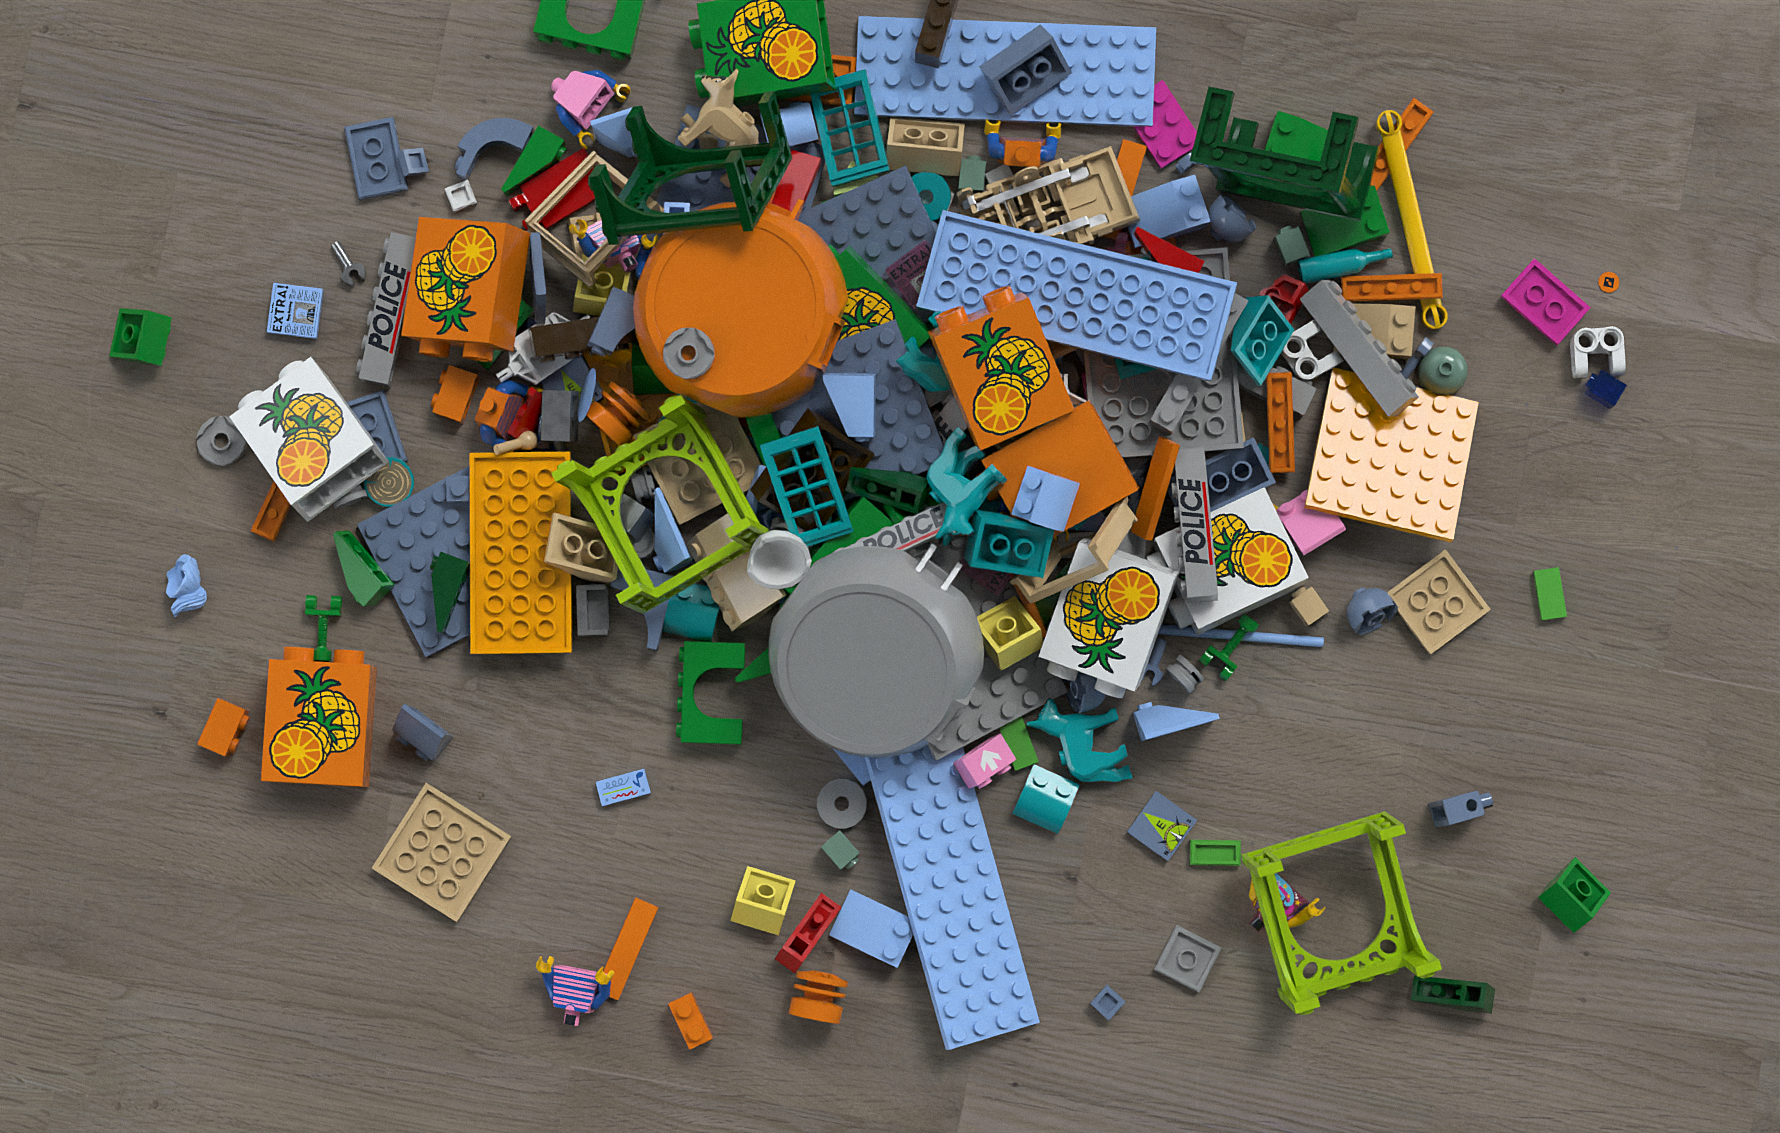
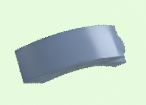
[455,118,535,180]

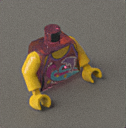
[1248,873,1326,932]

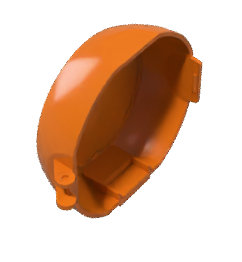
[633,190,848,417]

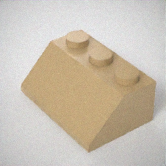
[886,117,965,177]

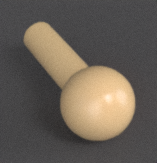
[680,113,719,150]
[493,431,537,455]

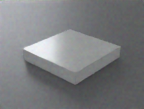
[1154,925,1222,993]

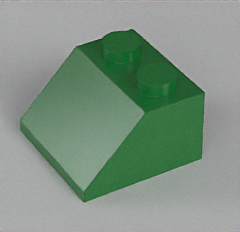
[109,308,172,366]
[1538,857,1611,933]

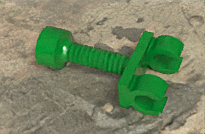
[305,595,342,662]
[1199,613,1260,681]

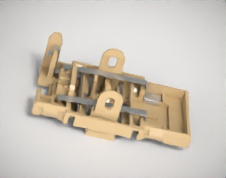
[957,146,1140,245]

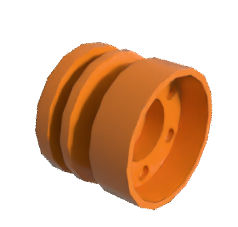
[586,381,650,446]
[788,970,848,1024]

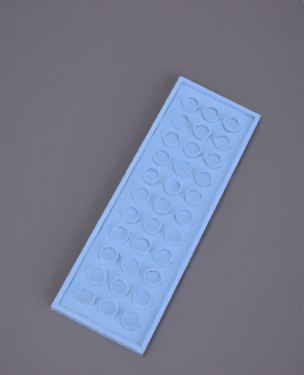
[854,16,1156,127]
[916,210,1237,382]
[865,745,1040,1050]

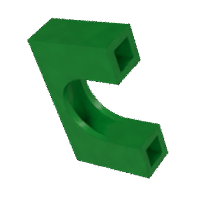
[533,0,645,61]
[676,641,746,745]

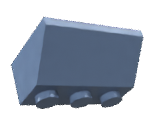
[979,24,1072,115]

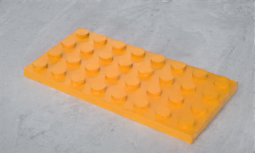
[469,452,572,654]

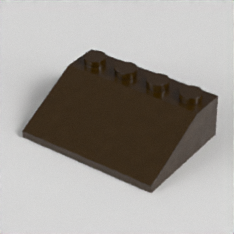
[750,408,875,531]

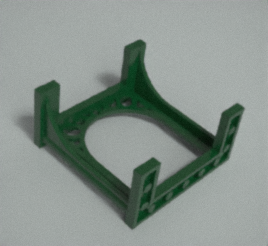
[1190,86,1379,221]
[588,91,792,245]

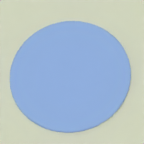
[577,368,596,422]

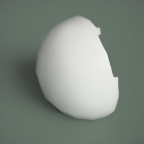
[747,530,811,589]

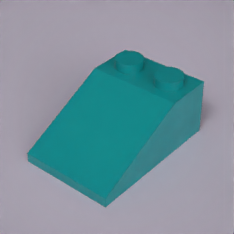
[1231,295,1294,385]
[964,510,1054,578]

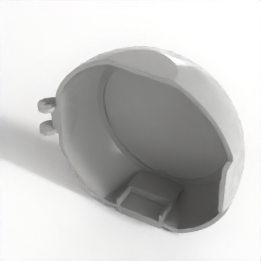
[769,544,984,758]

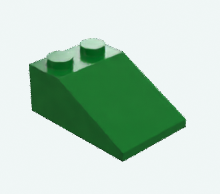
[1264,111,1328,161]
[1300,185,1390,257]

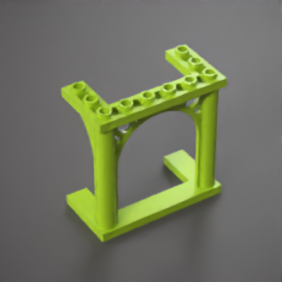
[551,394,769,614]
[1241,811,1442,1015]

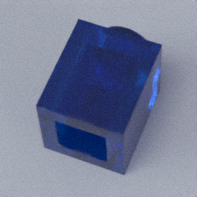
[1584,369,1627,409]

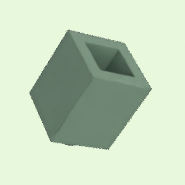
[958,156,986,194]
[1273,226,1310,267]
[821,830,860,870]

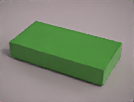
[1533,567,1567,621]
[999,716,1039,771]
[1190,840,1241,866]

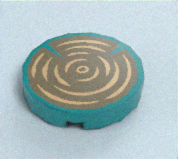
[364,456,414,507]

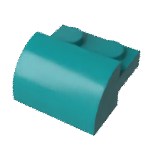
[663,584,720,642]
[1012,764,1080,834]

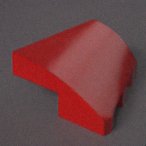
[1259,274,1309,325]
[507,387,542,439]

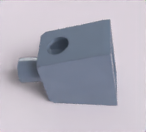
[1428,791,1493,827]

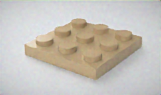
[1387,549,1491,655]

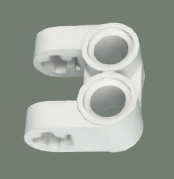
[1281,320,1344,381]
[1570,326,1626,378]

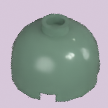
[1417,346,1468,395]

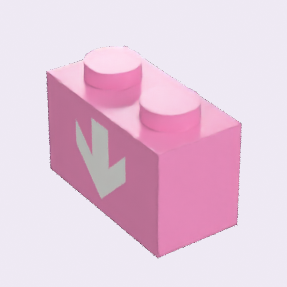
[953,734,1016,789]

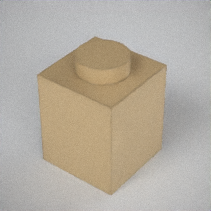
[1289,586,1329,627]

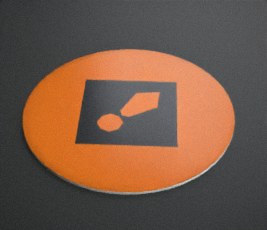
[1598,272,1619,293]

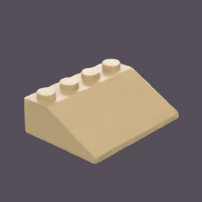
[686,513,786,632]

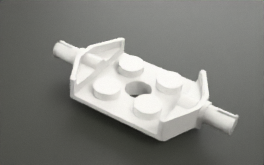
[496,312,590,385]

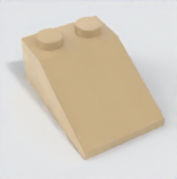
[1333,304,1415,360]
[544,513,618,584]

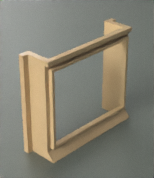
[525,151,664,288]
[1010,497,1138,604]

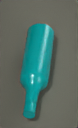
[1297,248,1393,284]

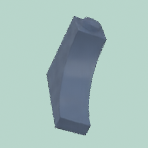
[587,287,635,356]
[611,567,674,651]

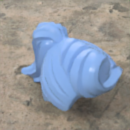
[166,554,207,617]

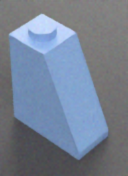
[823,373,876,441]

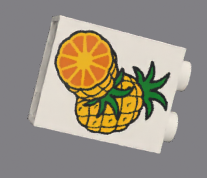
[229,357,389,522]
[1146,487,1309,636]
[1039,538,1180,698]

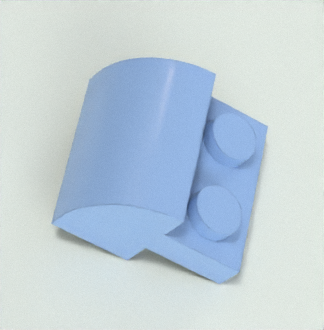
[760,102,818,146]
[1012,466,1080,532]

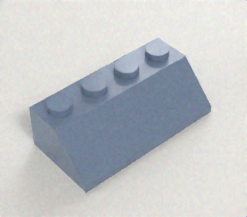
[1167,437,1276,512]

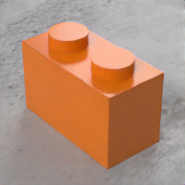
[430,365,480,424]
[197,698,250,757]
[668,992,714,1050]

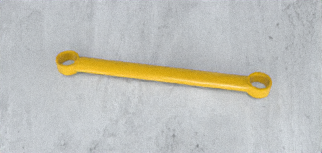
[1376,110,1448,330]

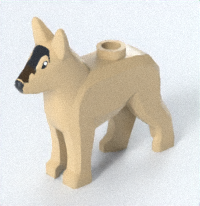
[678,69,759,188]

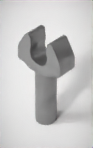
[331,241,366,287]

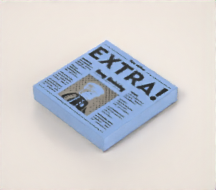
[267,283,324,339]

